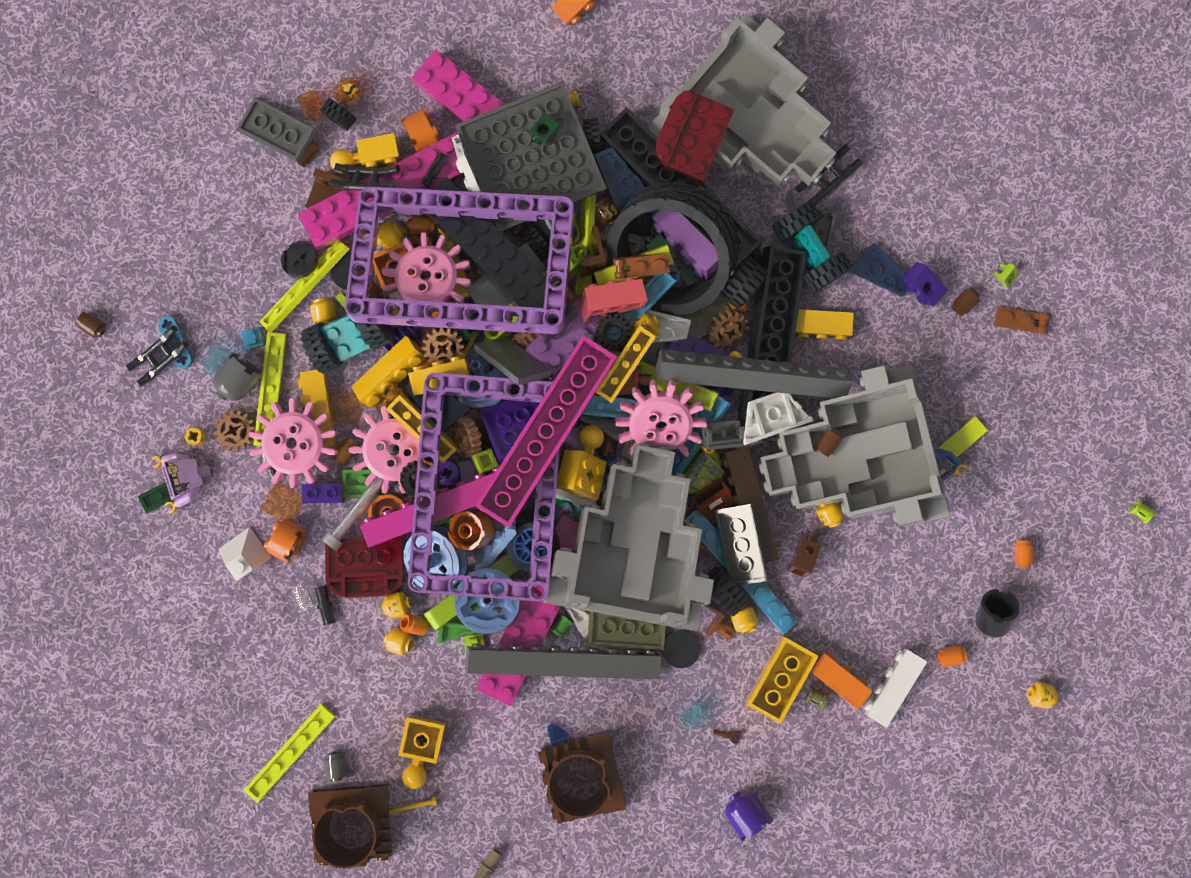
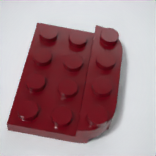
[655,90,735,182]
[325,536,405,599]

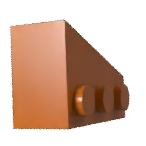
[551,0,599,25]
[810,652,873,710]

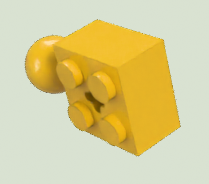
[330,133,402,174]
[556,425,607,500]
[398,714,447,789]

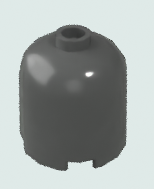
[213,352,262,401]

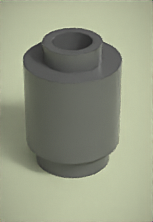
[325,752,346,782]

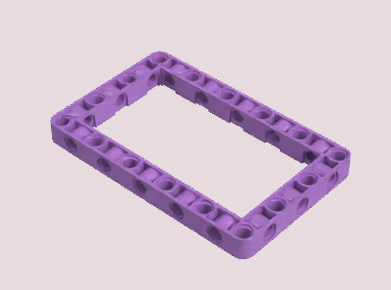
[345,187,575,334]
[408,373,559,601]

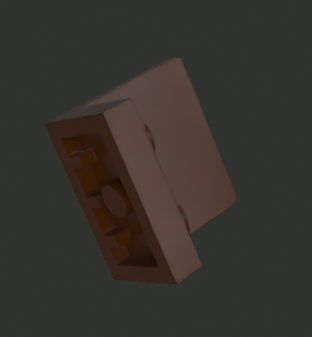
[305,168,352,209]
[579,225,608,278]

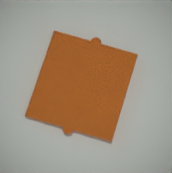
[329,388,361,426]
[261,484,302,522]

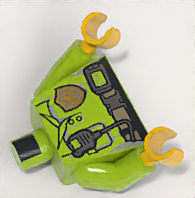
[682,445,728,495]

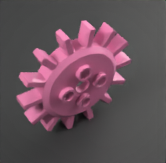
[382,233,472,318]
[615,380,707,457]
[249,398,338,488]
[349,406,433,494]

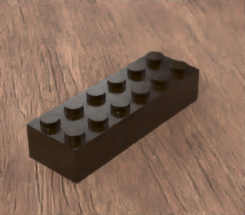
[721,447,779,563]

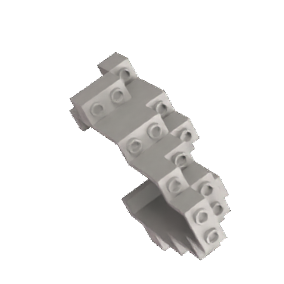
[648,14,836,186]
[759,365,951,527]
[543,443,714,631]

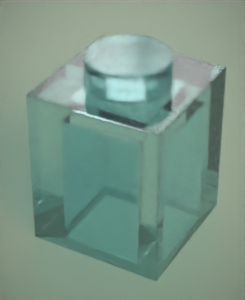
[199,345,229,376]
[678,699,709,731]

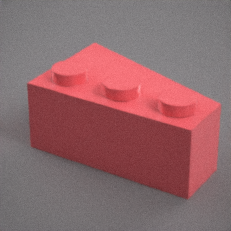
[578,278,648,323]

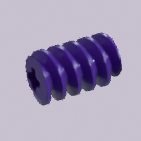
[384,325,423,352]
[437,461,461,486]

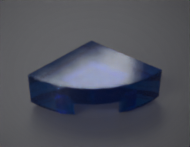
[547,725,570,745]

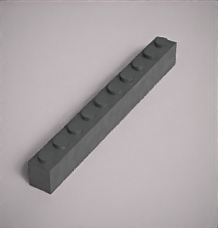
[655,349,853,398]
[465,643,661,679]

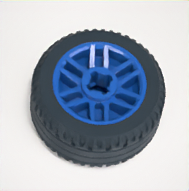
[507,521,560,573]

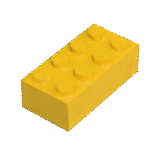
[745,635,819,724]

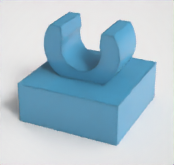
[241,326,265,350]

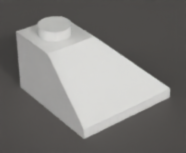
[219,527,272,581]

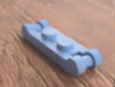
[475,518,517,570]

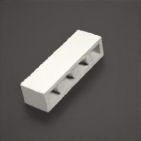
[864,648,927,728]

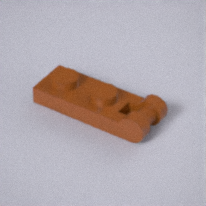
[613,252,670,279]
[994,307,1050,335]

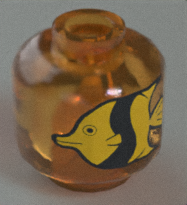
[333,77,361,106]
[595,198,620,227]

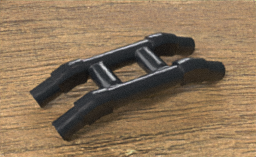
[795,144,863,204]
[329,163,400,191]
[126,325,189,387]

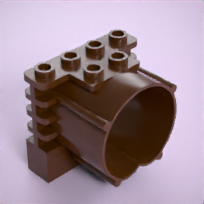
[538,731,626,824]
[308,784,393,869]

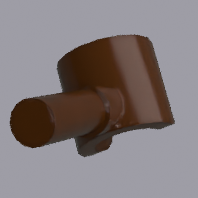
[713,730,741,744]

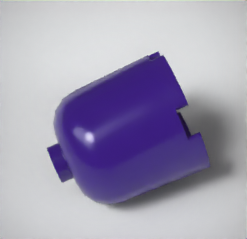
[725,791,774,841]

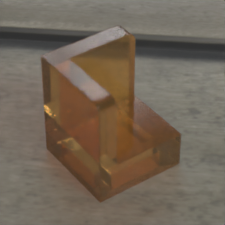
[297,90,324,121]

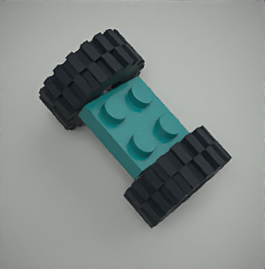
[771,200,854,293]
[301,297,395,374]

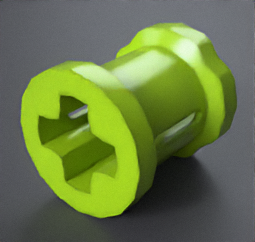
[1129,499,1156,524]

